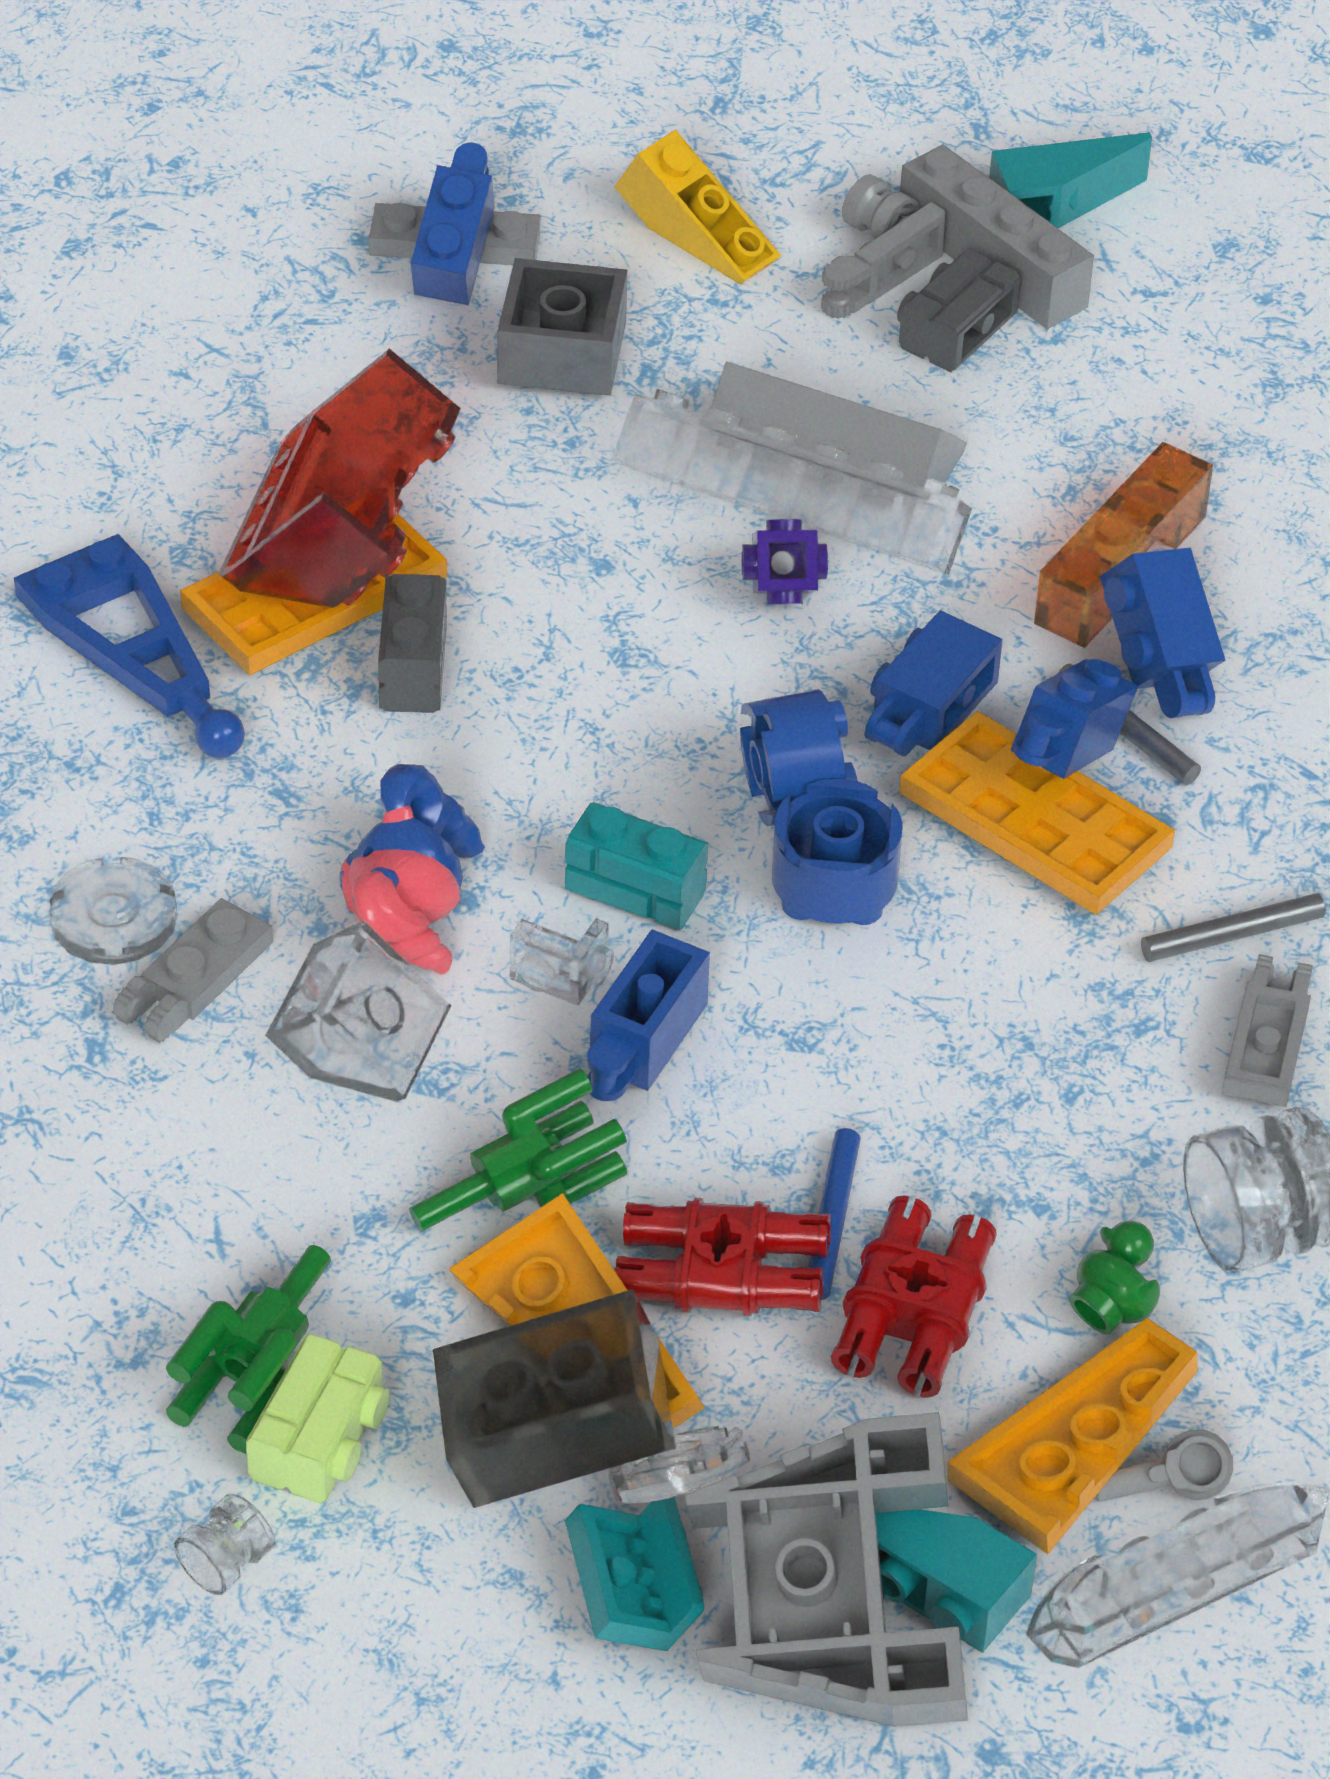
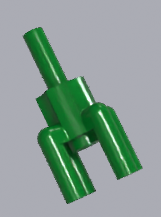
[409,1068,627,1232]
[166,1245,331,1454]

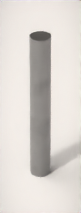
[1058,664,1201,785]
[1141,893,1326,962]

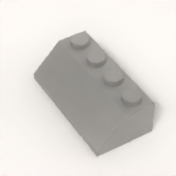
[704,361,967,508]

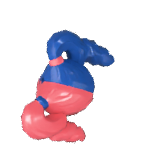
[339,764,485,975]

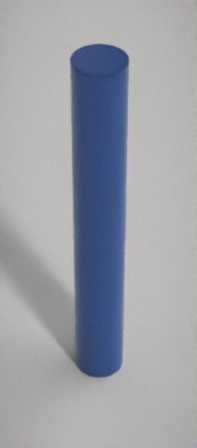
[808,1128,861,1300]

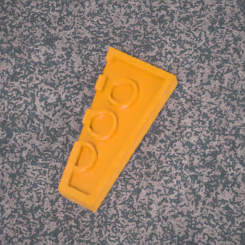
[449,1193,705,1447]
[947,1318,1198,1555]

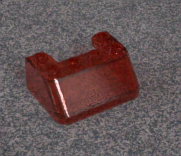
[219,348,461,608]

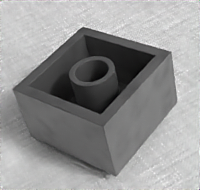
[497,258,628,396]

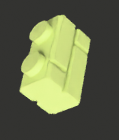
[246,1333,390,1504]

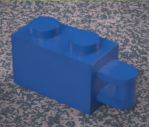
[410,142,495,305]
[1100,547,1226,718]
[864,610,1003,756]
[1010,659,1139,779]
[587,929,710,1101]

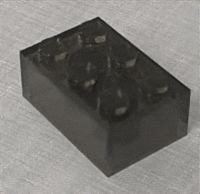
[433,1289,676,1508]

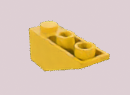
[614,129,781,285]

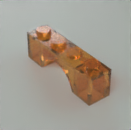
[1034,442,1213,648]

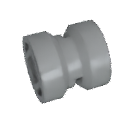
[842,174,919,239]

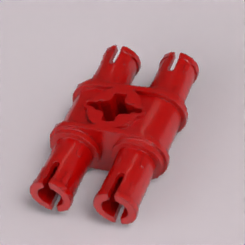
[830,1195,997,1398]
[614,1197,831,1317]

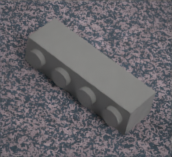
[900,144,1094,330]

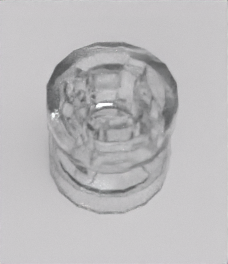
[174,1493,276,1595]

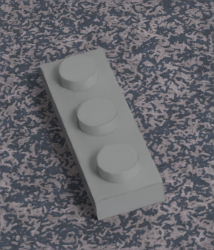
[369,203,541,265]

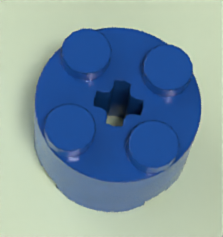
[740,689,858,826]
[772,779,903,925]

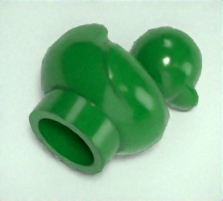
[1069,1220,1160,1335]

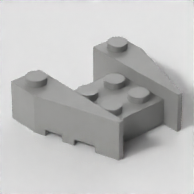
[685,1412,968,1727]

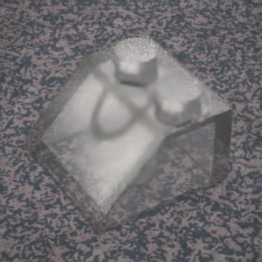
[265,920,452,1102]

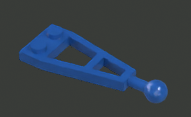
[14,534,245,758]

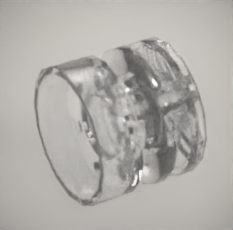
[1183,1107,1330,1273]

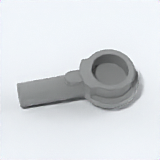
[1096,1429,1233,1502]

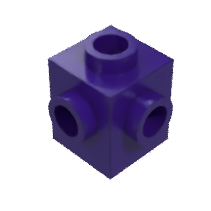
[741,519,828,604]

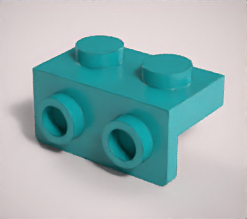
[565,1493,705,1651]

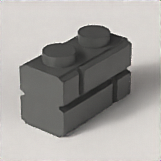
[897,248,1021,373]
[378,574,447,713]

